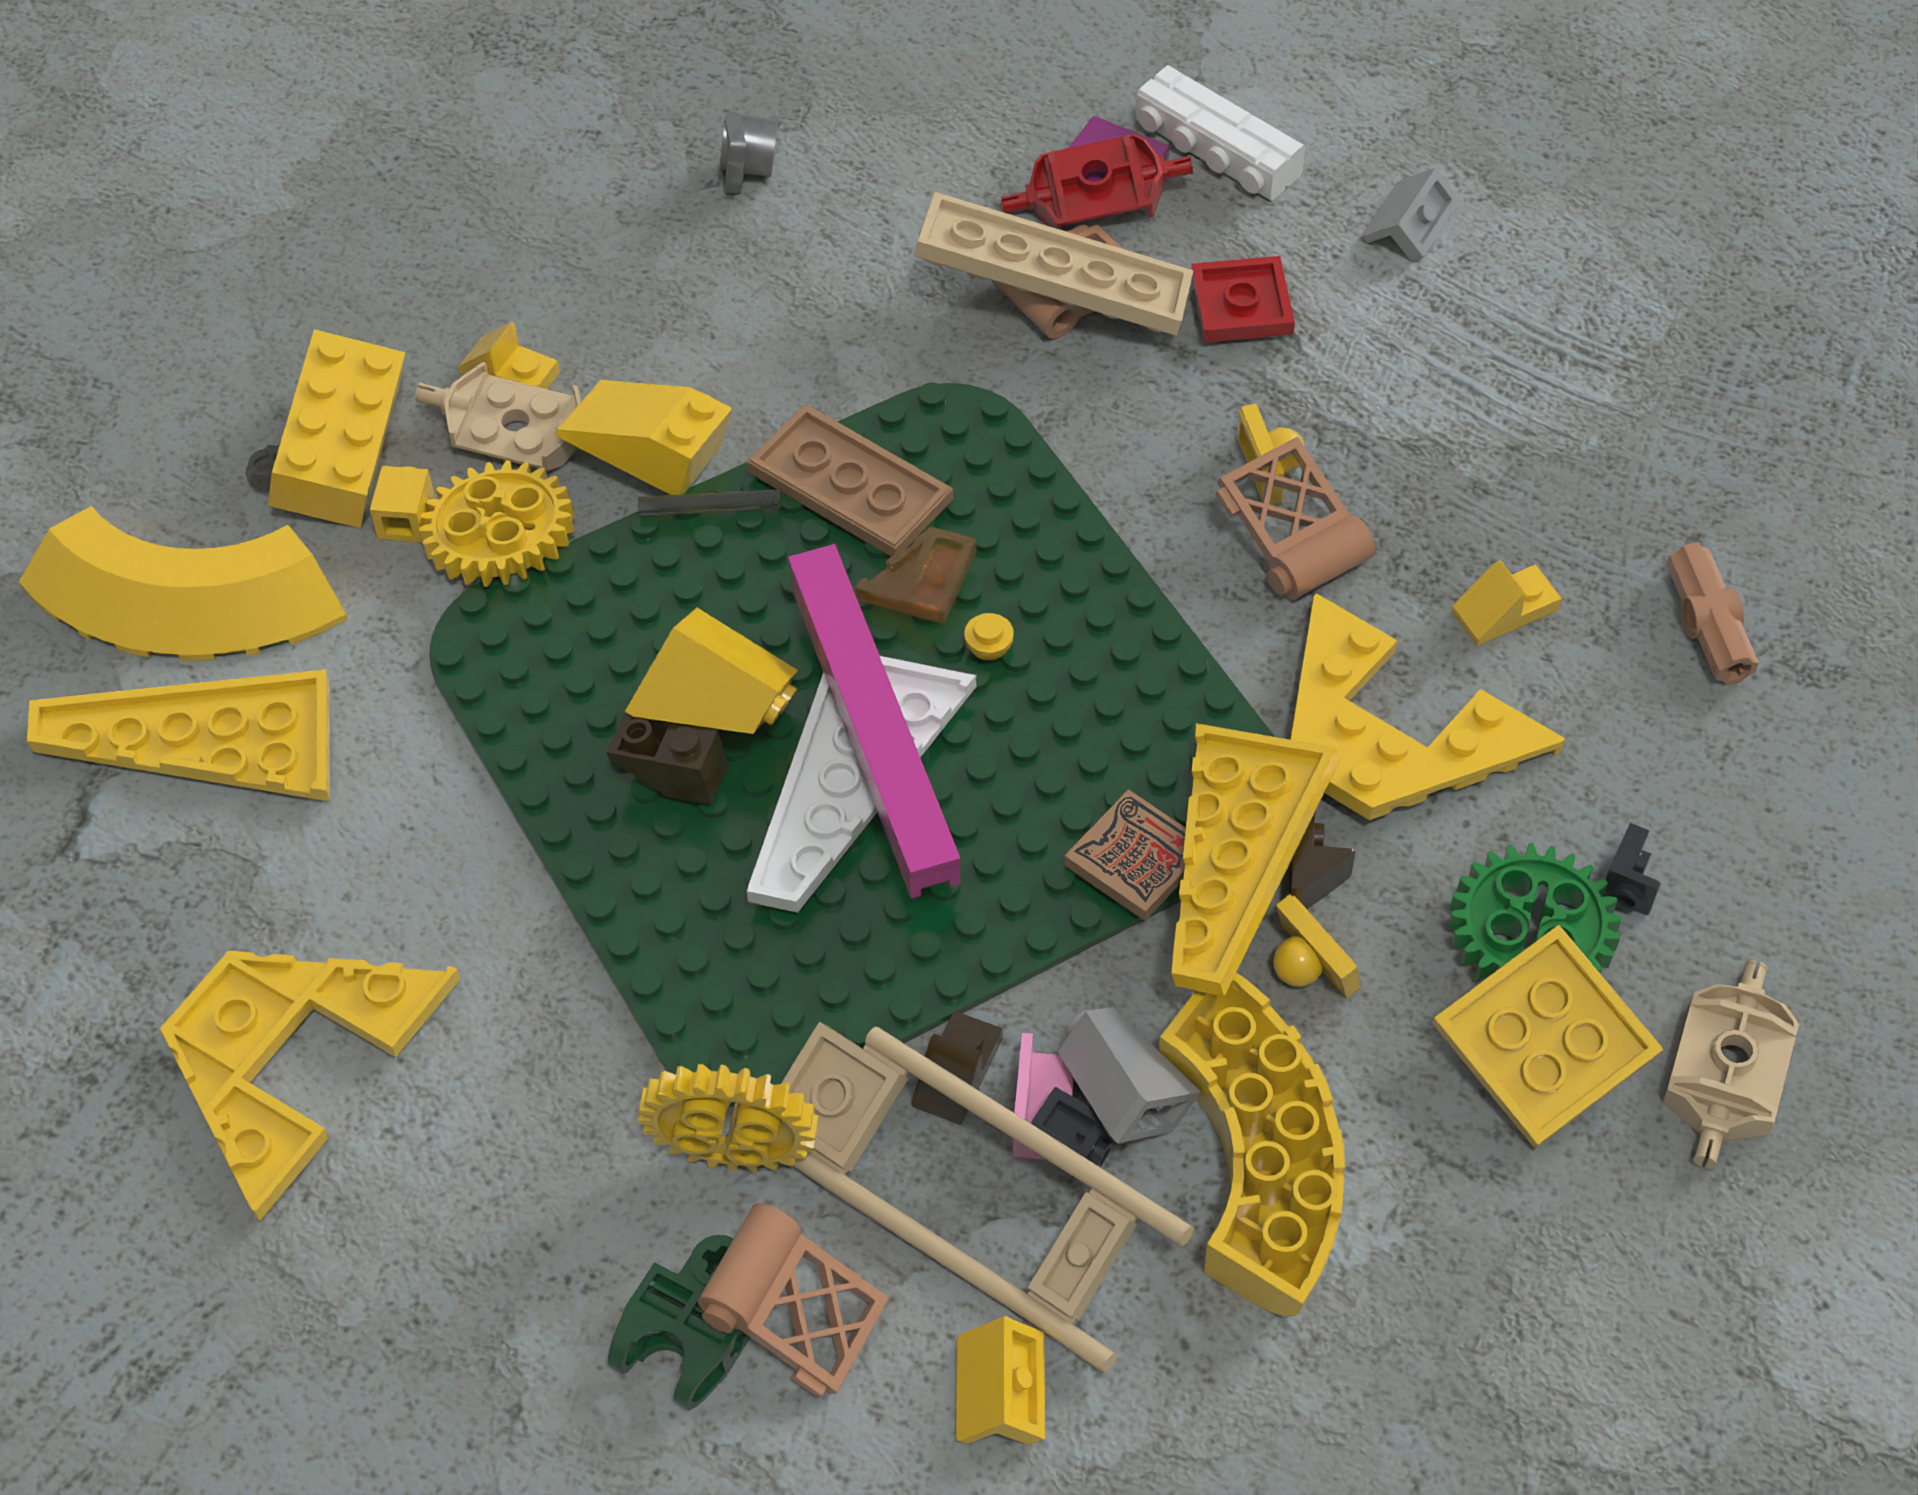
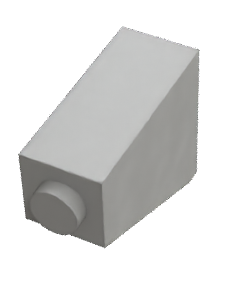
[1057,1007,1201,1143]

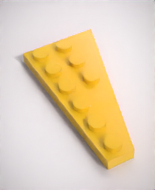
[1171,724,1339,997]

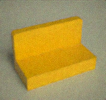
[956,1316,1045,1445]

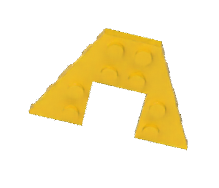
[1290,593,1565,820]
[160,951,460,1221]

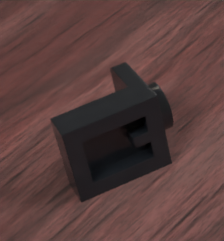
[1602,823,1661,915]
[1031,1087,1113,1182]

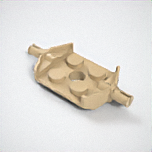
[415,362,582,471]
[1663,960,1799,1169]

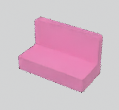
[1013,1033,1074,1160]

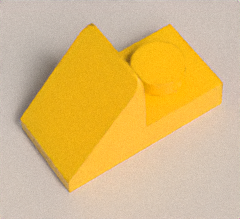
[458,322,560,389]
[1451,560,1562,646]

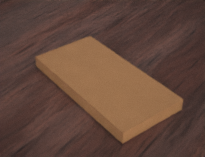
[746,404,953,559]

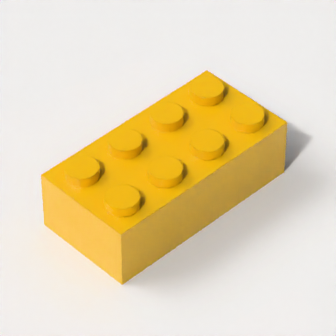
[267,329,405,528]

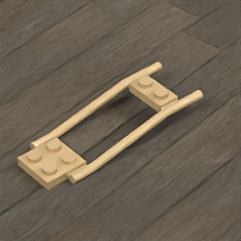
[782,1022,1194,1373]

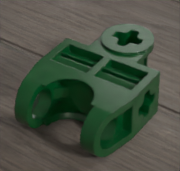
[608,1235,751,1409]

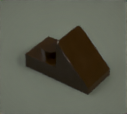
[1289,812,1355,909]
[912,1010,1003,1125]

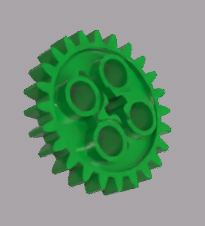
[1448,843,1622,980]

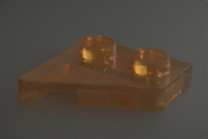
[855,527,977,624]

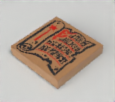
[1064,789,1186,921]

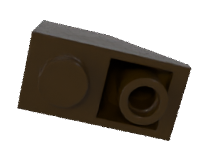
[606,712,729,805]

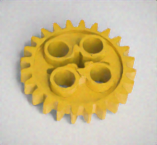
[419,461,575,587]
[638,1064,819,1172]

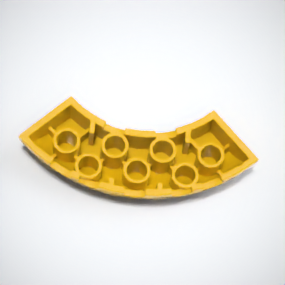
[1159,973,1345,1316]

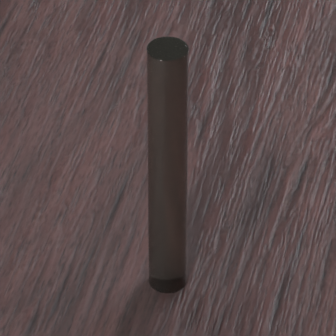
[638,489,781,516]

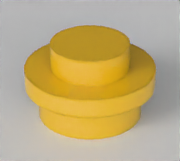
[964,613,1014,660]

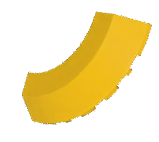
[19,506,348,661]

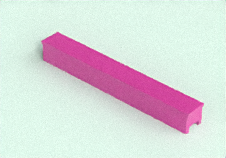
[788,544,960,898]

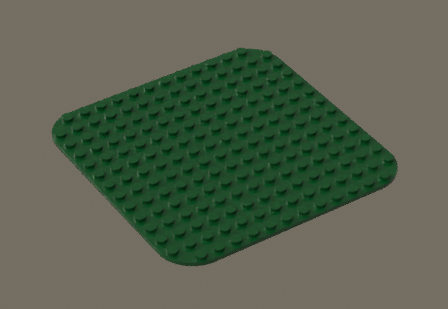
[429,382,1275,1107]

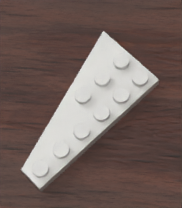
[747,656,976,913]

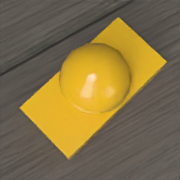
[1237,403,1305,505]
[1273,894,1361,999]

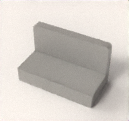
[1362,168,1461,262]

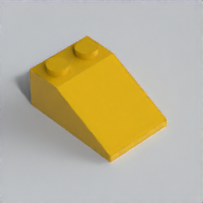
[556,380,732,499]

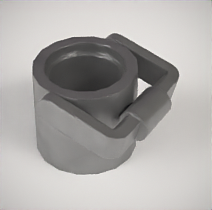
[719,111,778,194]

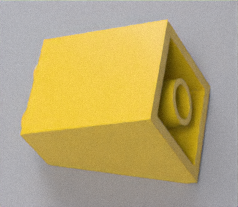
[625,608,798,734]

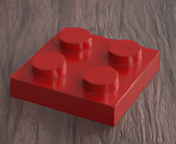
[1191,256,1295,343]

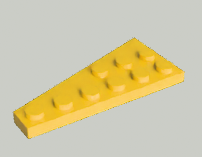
[27,669,330,802]

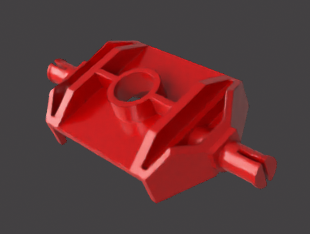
[1000,134,1194,230]

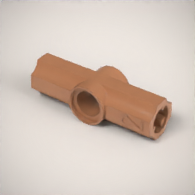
[1667,543,1759,685]

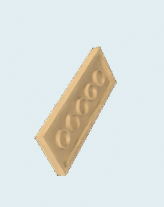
[914,192,1193,336]

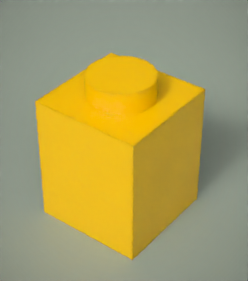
[370,466,436,543]

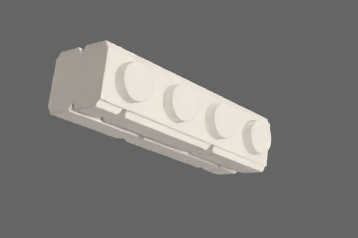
[1136,65,1305,201]

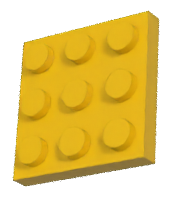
[1432,925,1664,1149]

